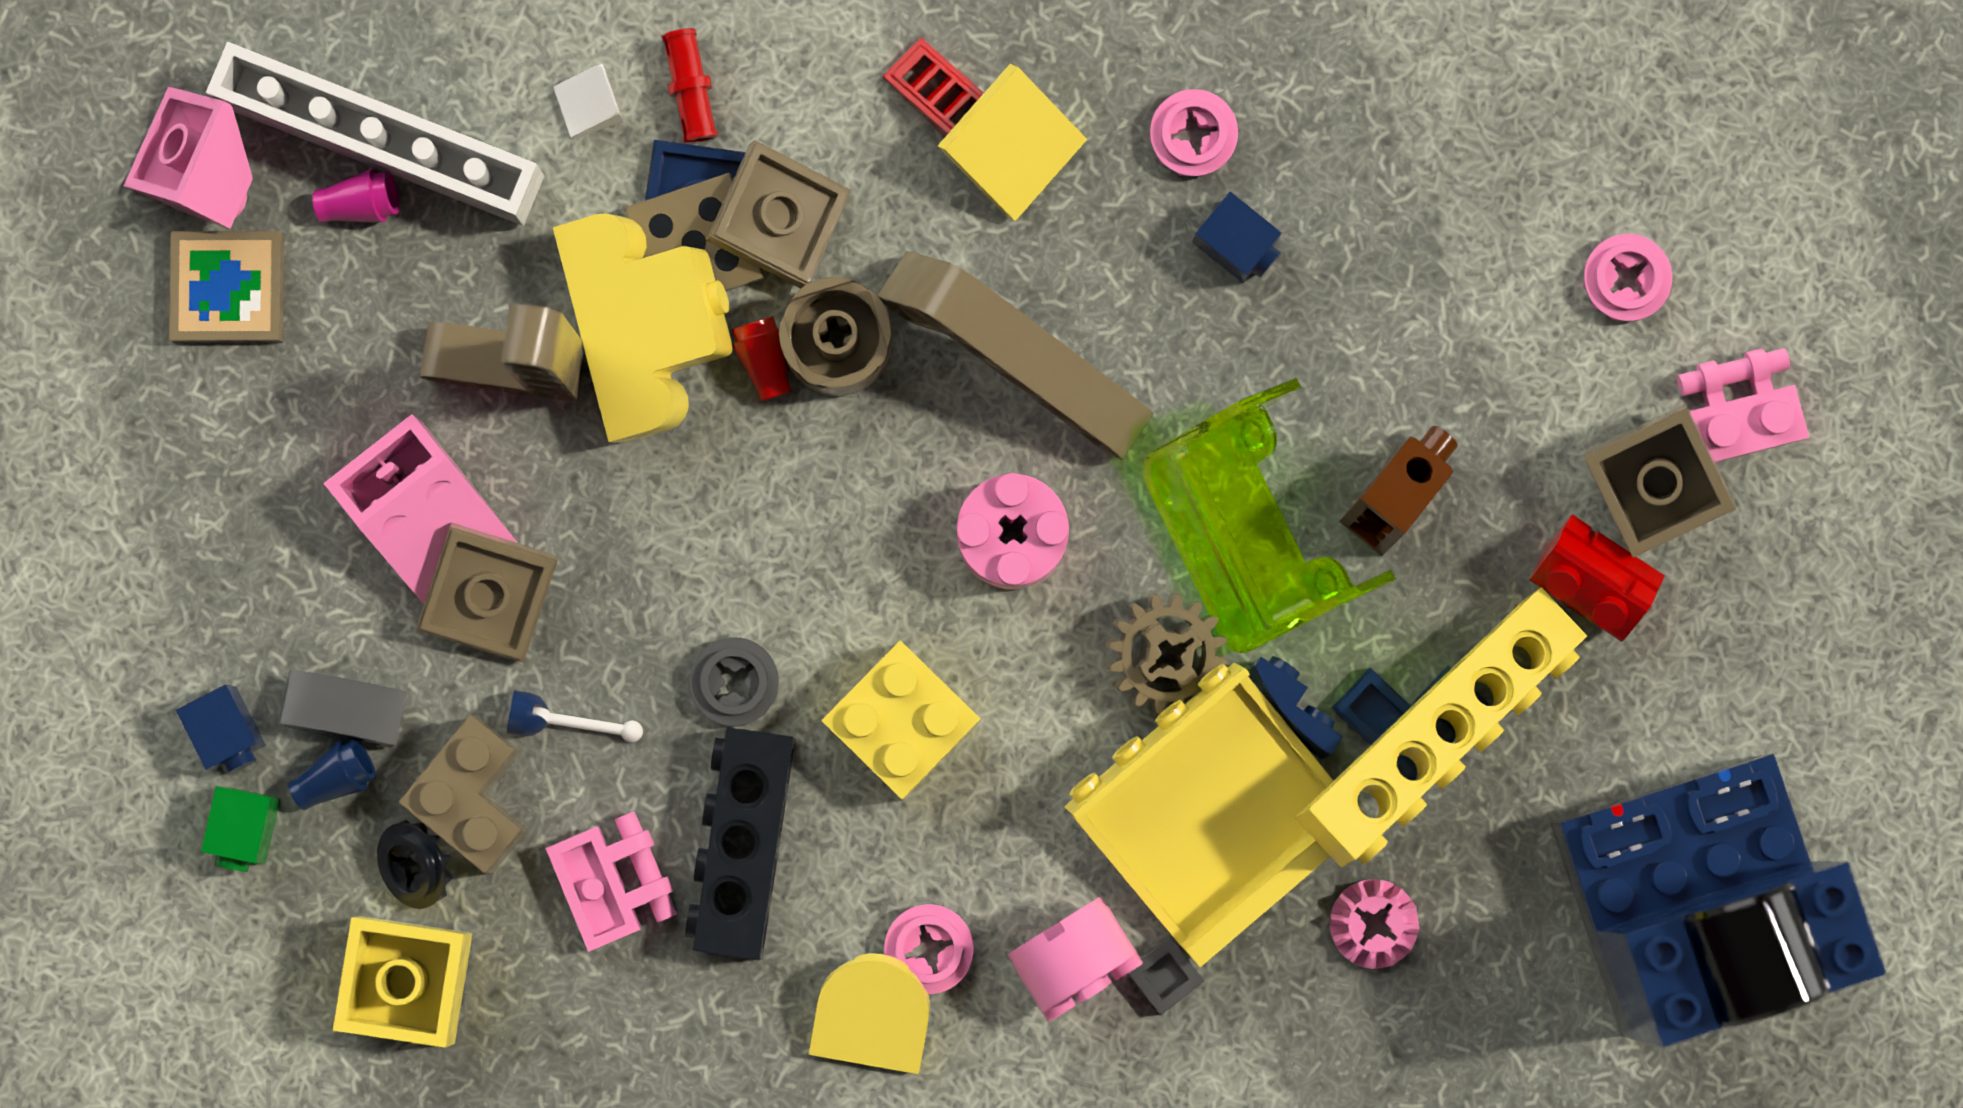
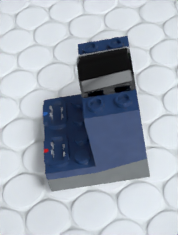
[1550,754,1887,1048]

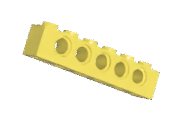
[1295,587,1587,868]

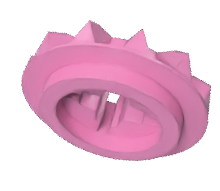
[1150,89,1238,177]
[1583,234,1672,322]
[1329,879,1420,969]
[884,904,974,994]

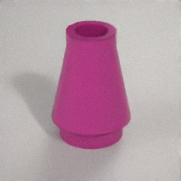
[313,168,399,223]

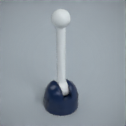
[507,690,643,743]

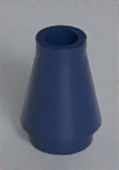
[288,739,376,810]

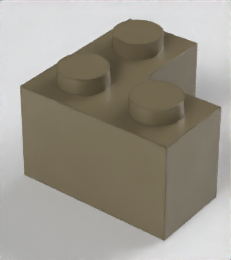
[399,715,529,874]

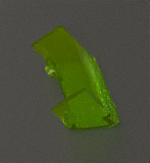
[1143,378,1396,653]

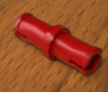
[661,28,718,144]

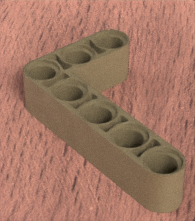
[877,251,1153,460]
[420,304,585,401]

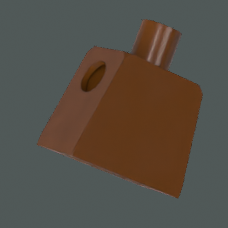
[1339,426,1458,556]

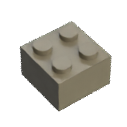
[1584,403,1736,557]

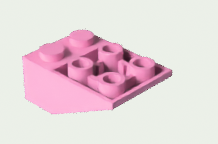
[324,414,518,604]

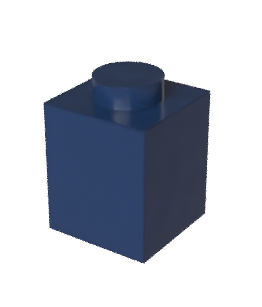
[1192,191,1282,283]
[176,684,266,775]

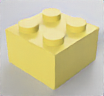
[821,640,981,800]
[333,916,473,1047]

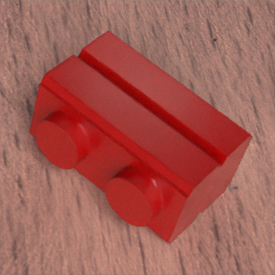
[1529,514,1665,642]

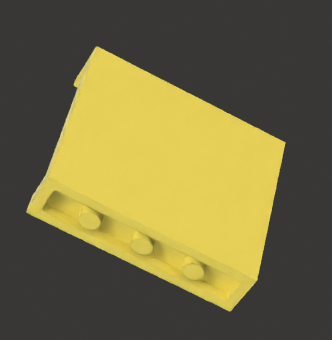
[1064,663,1366,967]

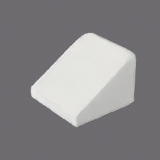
[553,63,623,139]

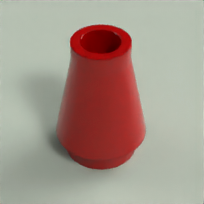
[731,316,792,401]

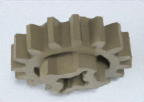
[1105,592,1228,714]

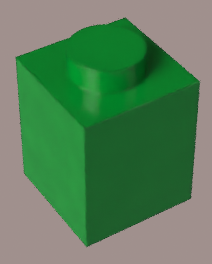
[201,786,281,872]

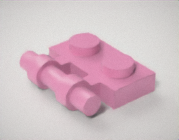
[1677,348,1810,463]
[546,811,677,952]

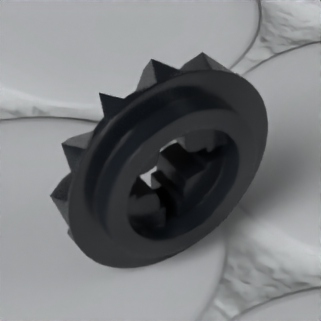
[377,820,453,909]

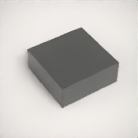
[1128,936,1205,1015]

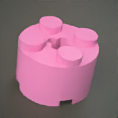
[957,473,1069,590]
[1007,896,1143,1022]

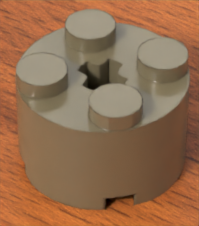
[779,277,892,396]

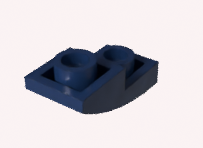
[1247,656,1343,759]

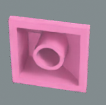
[124,87,253,229]

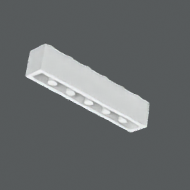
[206,42,544,226]

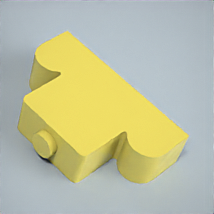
[553,213,733,443]

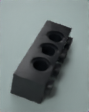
[685,727,796,960]

